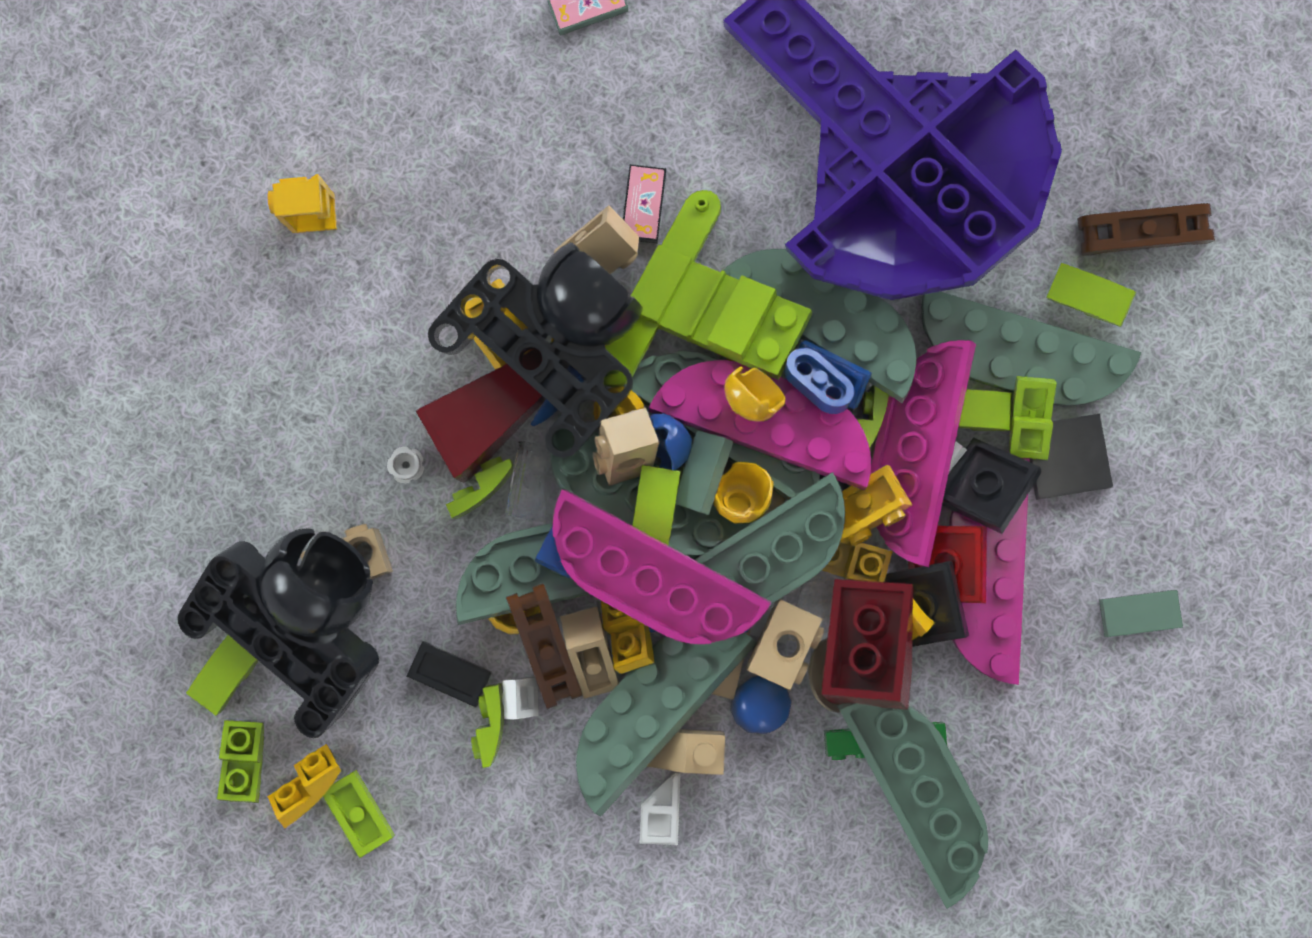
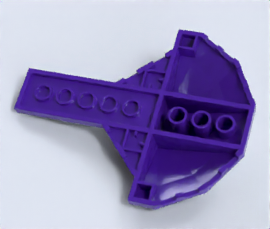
[723,0,1062,300]

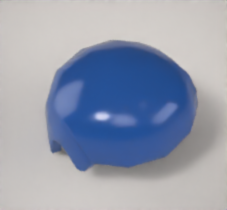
[649,413,692,471]
[730,675,792,734]

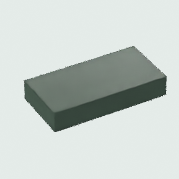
[675,431,734,515]
[1099,590,1183,637]

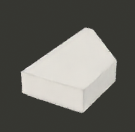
[640,772,681,845]

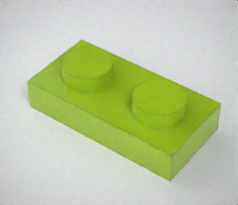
[323,770,395,858]

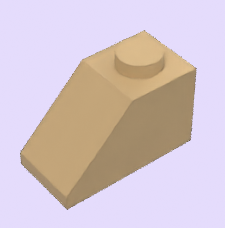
[554,205,639,274]
[560,606,619,699]
[647,729,725,775]

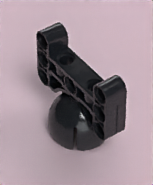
[428,242,643,458]
[177,528,379,738]

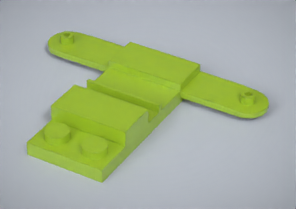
[605,190,812,387]

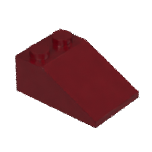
[822,579,913,710]

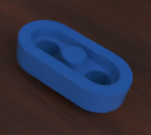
[784,348,854,414]

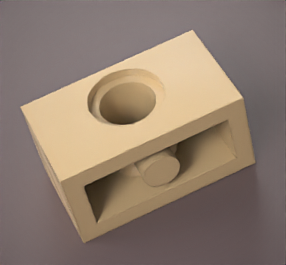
[593,408,659,486]
[745,599,824,690]

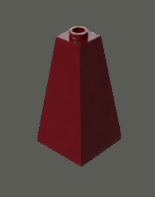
[416,349,546,483]

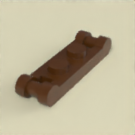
[1077,203,1215,256]
[506,583,583,709]

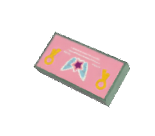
[547,0,629,36]

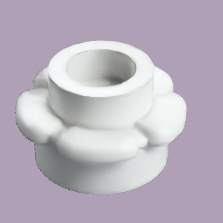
[387,446,424,484]

